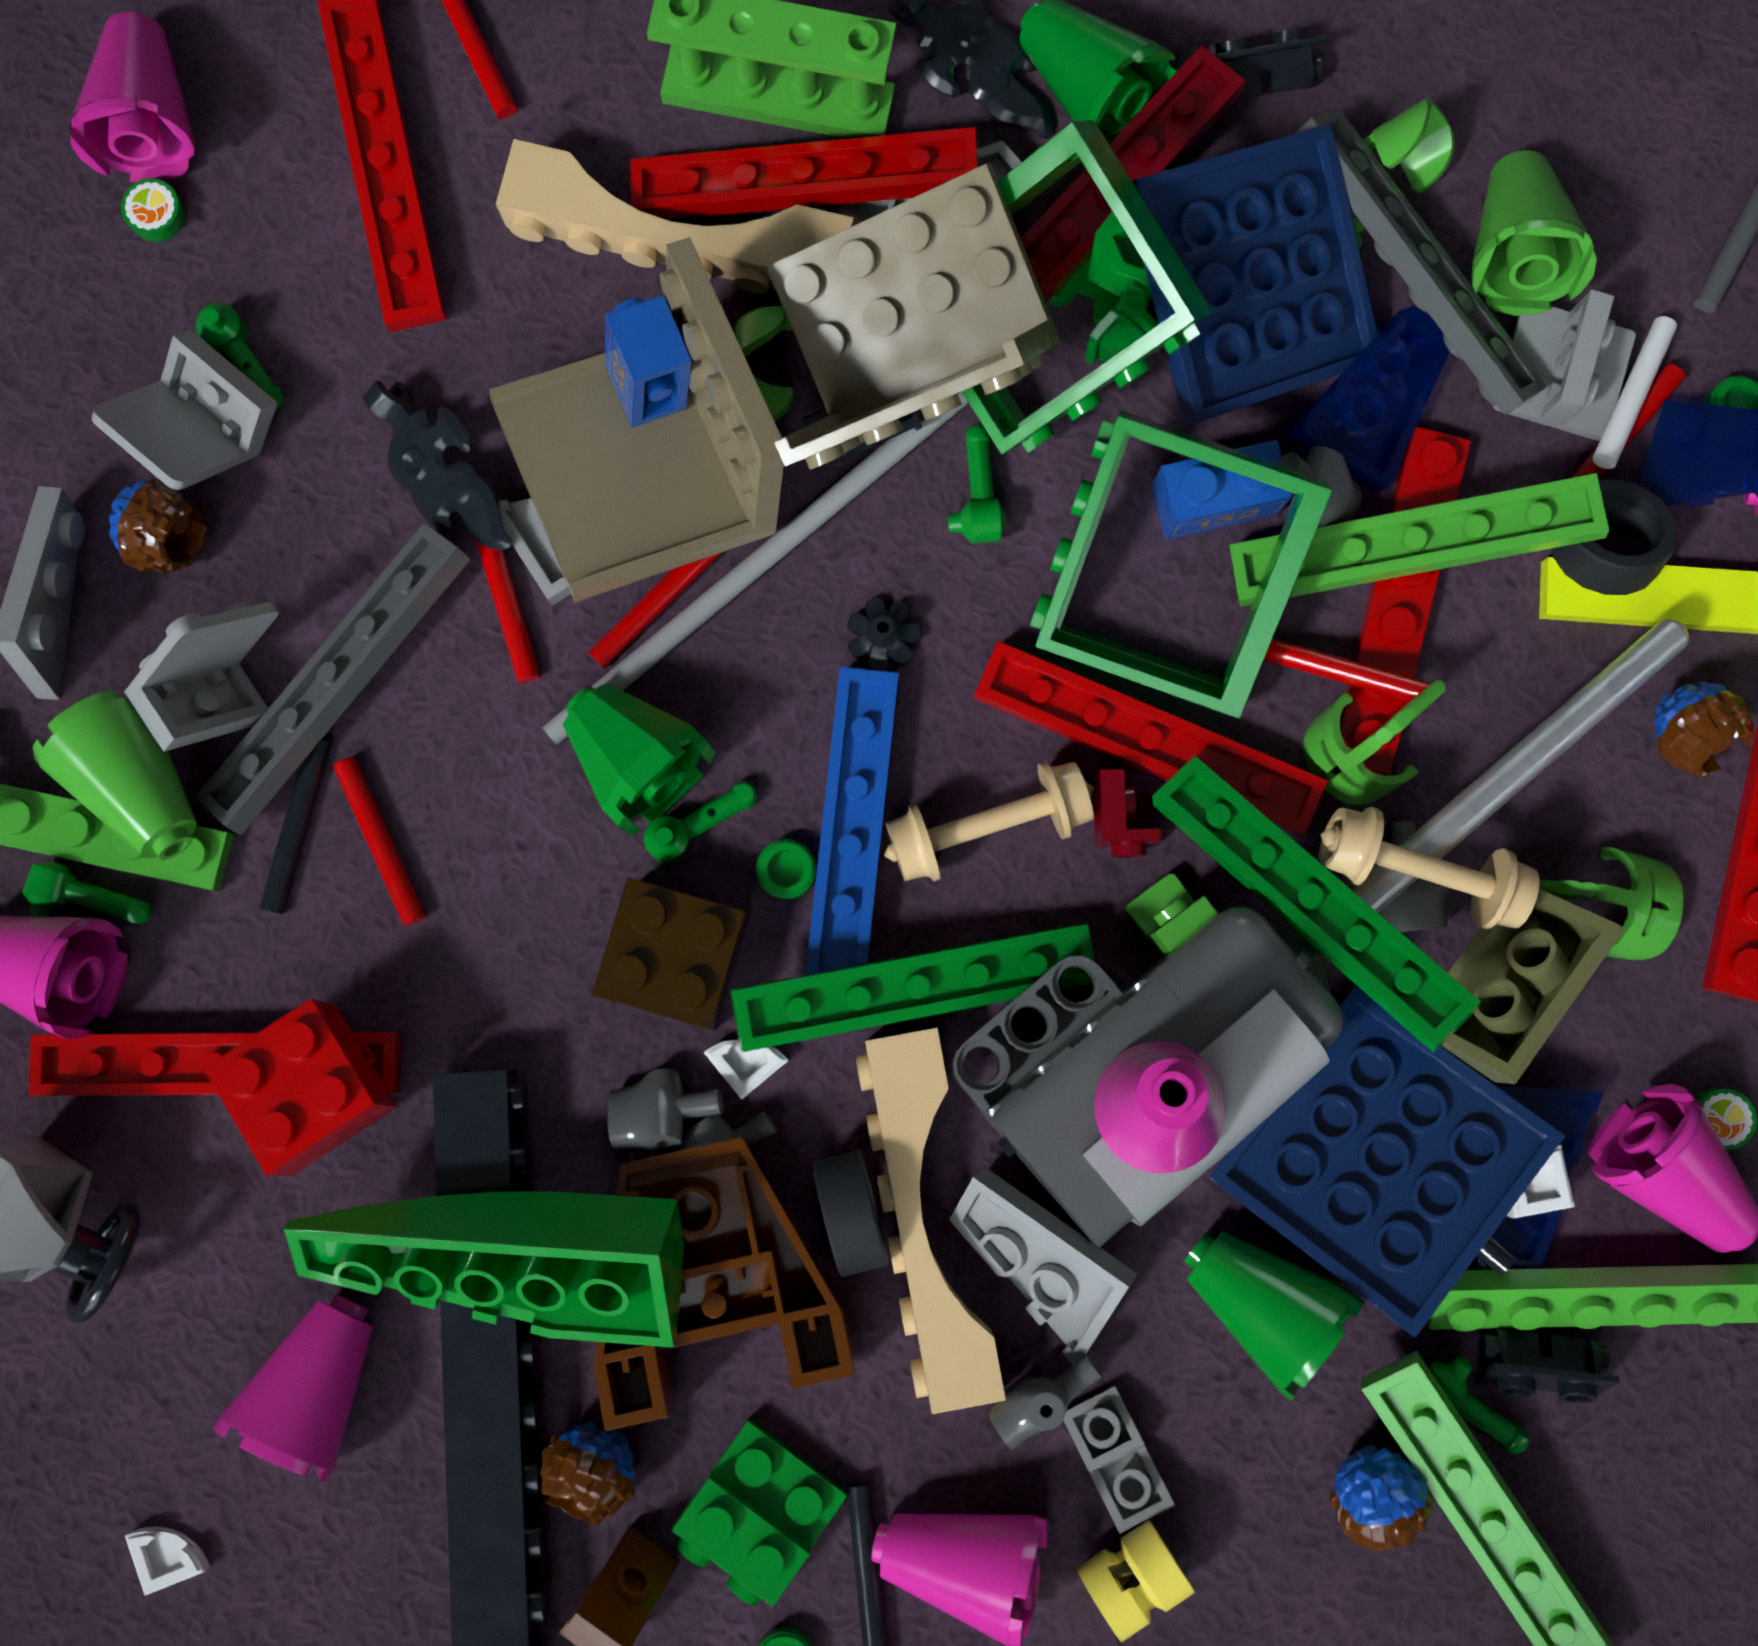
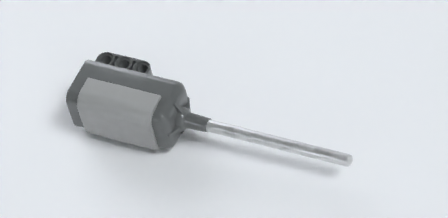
[952,618,1689,1248]

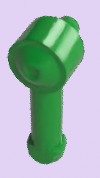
[196,303,284,412]
[947,424,1007,544]
[644,781,759,863]
[22,861,152,925]
[1428,1356,1530,1455]

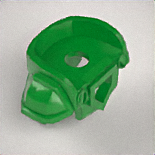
[1048,169,1169,364]

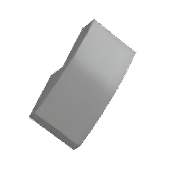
[1063,1386,1175,1535]

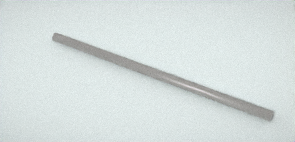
[542,391,969,745]

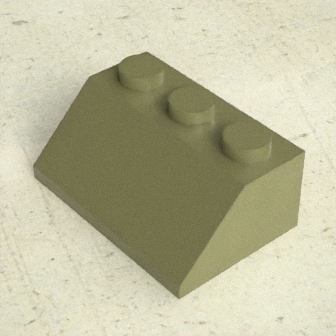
[1441,889,1624,1084]

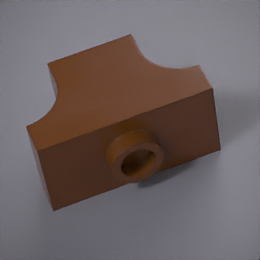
[559,1525,680,1646]

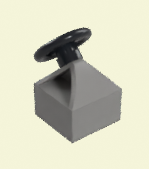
[0,1133,141,1323]

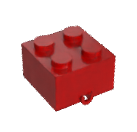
[204,998,397,1176]

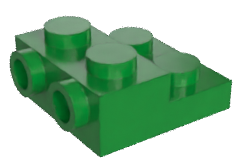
[672,1417,848,1607]

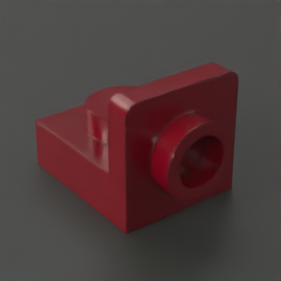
[1092,769,1163,858]

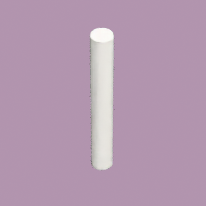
[1592,316,1677,469]

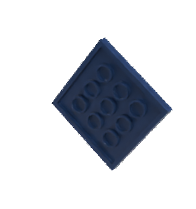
[1132,124,1383,425]
[1209,986,1565,1338]

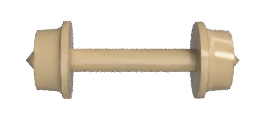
[884,761,1095,882]
[1319,807,1540,929]

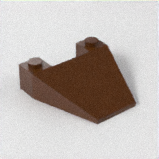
[593,1137,857,1431]

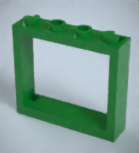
[962,120,1212,455]
[1030,410,1332,719]

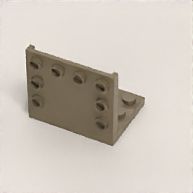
[766,163,1061,470]
[489,237,784,602]

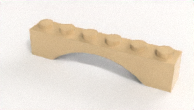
[496,139,854,294]
[855,1028,1006,1414]

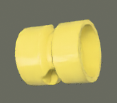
[1076,1519,1196,1642]

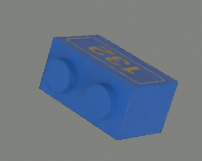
[605,295,692,428]
[1151,440,1292,540]

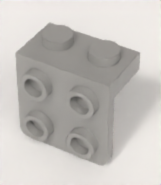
[91,329,277,490]
[124,602,279,752]

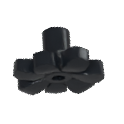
[847,597,921,671]

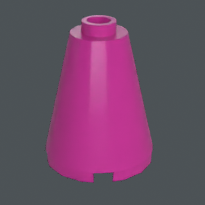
[70,11,195,183]
[0,916,128,1039]
[1094,1041,1226,1173]
[1588,1084,1758,1253]
[213,1294,374,1482]
[871,1513,1049,1646]

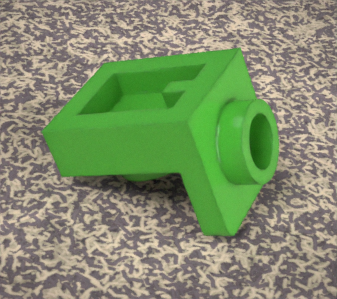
[1125,874,1218,955]

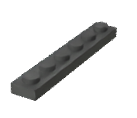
[1295,109,1547,415]
[195,523,471,835]

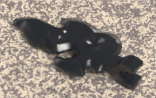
[889,0,1053,139]
[363,381,513,550]

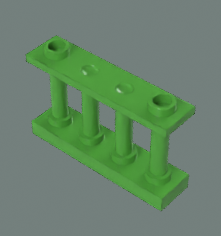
[647,0,897,139]

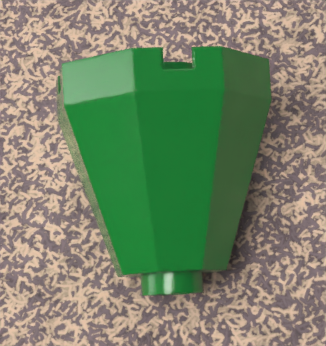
[563,683,716,836]

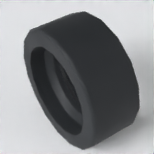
[1552,480,1679,595]
[813,1150,888,1277]

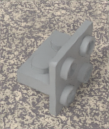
[1493,289,1636,441]

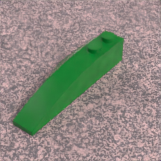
[284,1191,684,1348]

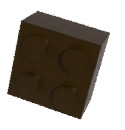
[592,877,750,1030]

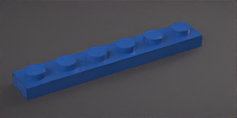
[805,667,899,975]

